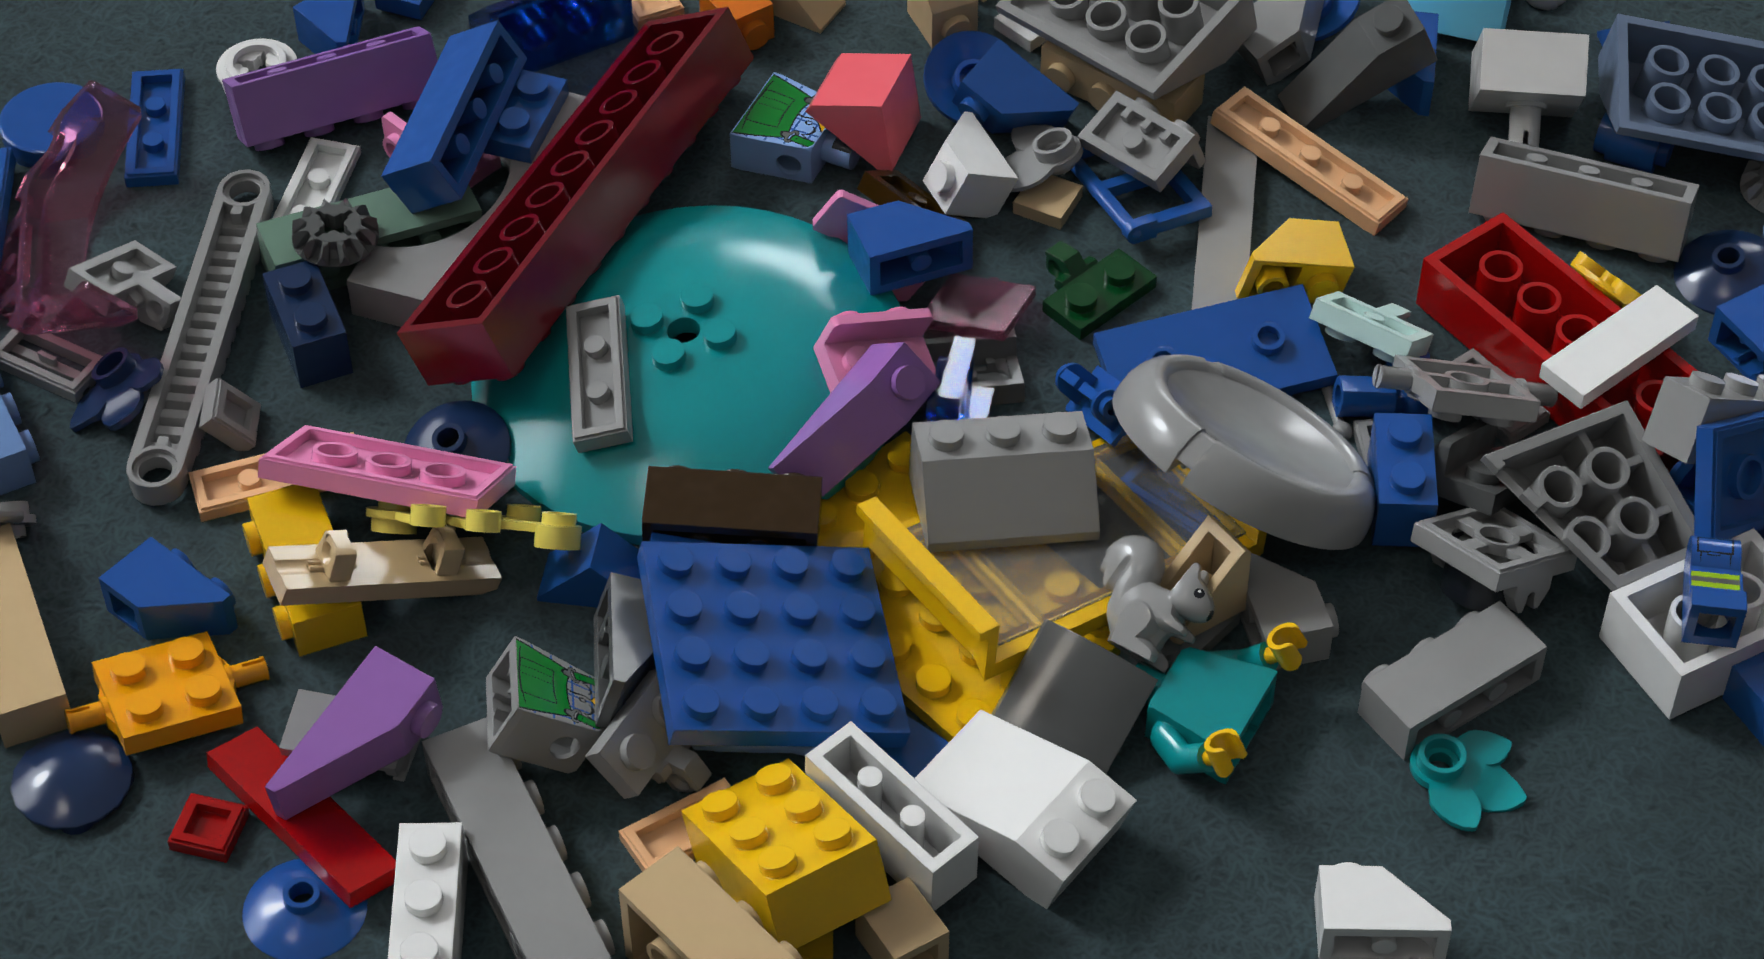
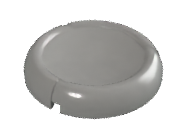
[1112,354,1376,550]

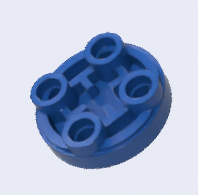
[0,82,106,167]

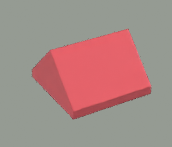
[805,53,921,171]

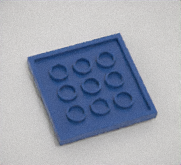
[637,541,911,748]

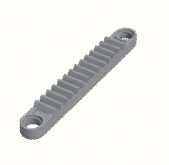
[126,169,274,506]

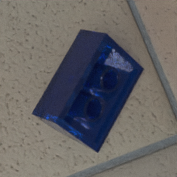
[468,0,634,72]

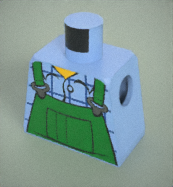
[730,72,860,183]

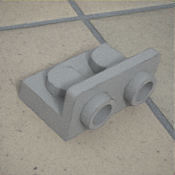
[1077,90,1206,193]

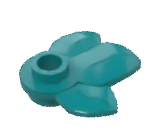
[1409,730,1527,832]

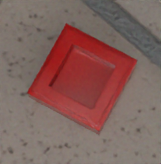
[167,793,250,863]

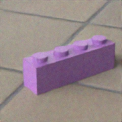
[222,26,438,151]

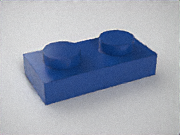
[483,70,569,164]

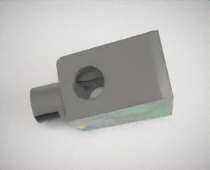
[486,636,605,773]

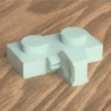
[1309,291,1434,363]

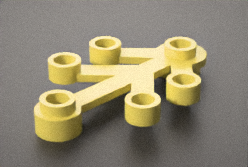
[366,501,582,550]

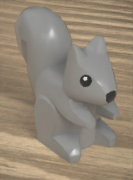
[1100,535,1215,674]

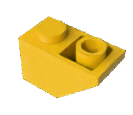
[1235,218,1355,304]

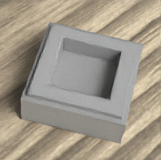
[199,377,261,451]

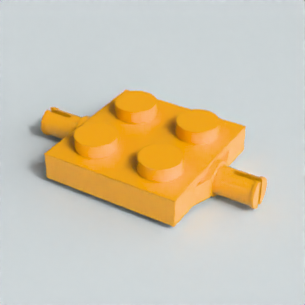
[64,631,269,756]

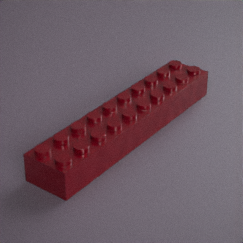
[397,7,754,386]

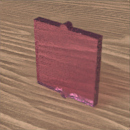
[927,273,1036,341]

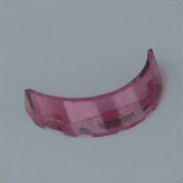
[0,80,142,335]

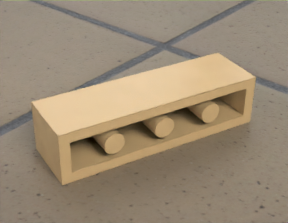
[0,523,70,748]

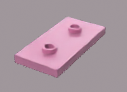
[258,425,516,518]

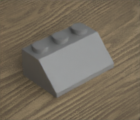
[908,411,1100,553]

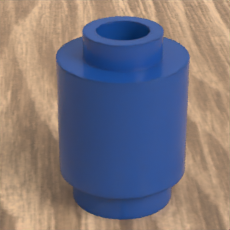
[1593,112,1674,174]

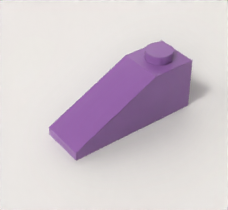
[768,342,941,497]
[265,646,443,820]

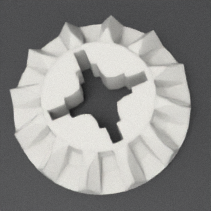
[216,39,297,94]

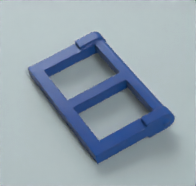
[1071,137,1212,244]

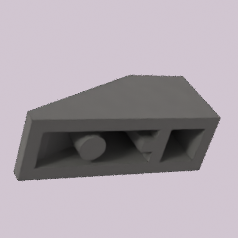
[1277,0,1438,131]
[593,572,656,729]

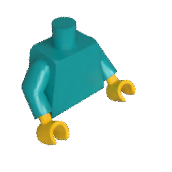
[1135,622,1308,784]

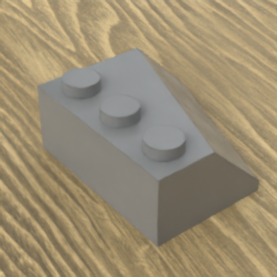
[1480,400,1694,591]

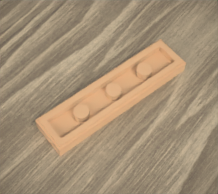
[1210,86,1409,236]

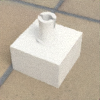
[1469,28,1589,147]

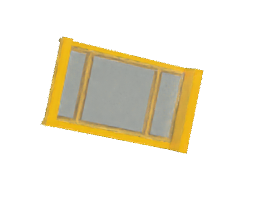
[856,435,1267,681]

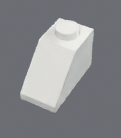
[923,111,1018,218]
[1314,862,1452,959]

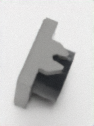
[1410,507,1577,613]

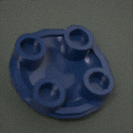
[10,730,135,835]

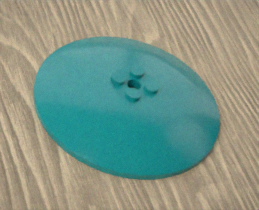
[471,205,900,545]

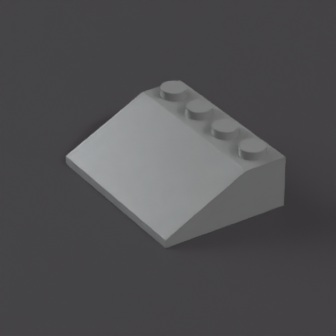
[996,0,1258,100]

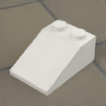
[915,709,1137,909]

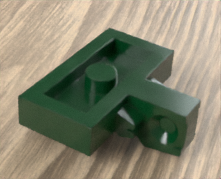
[1042,241,1157,340]

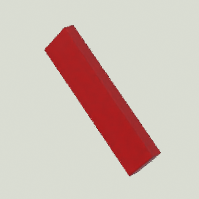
[207,726,396,908]

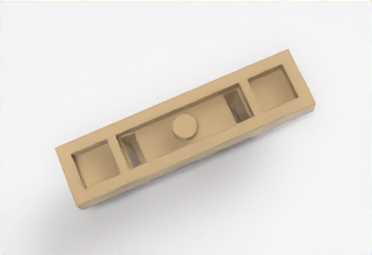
[262,525,502,606]

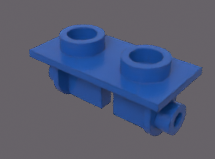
[1055,363,1127,447]

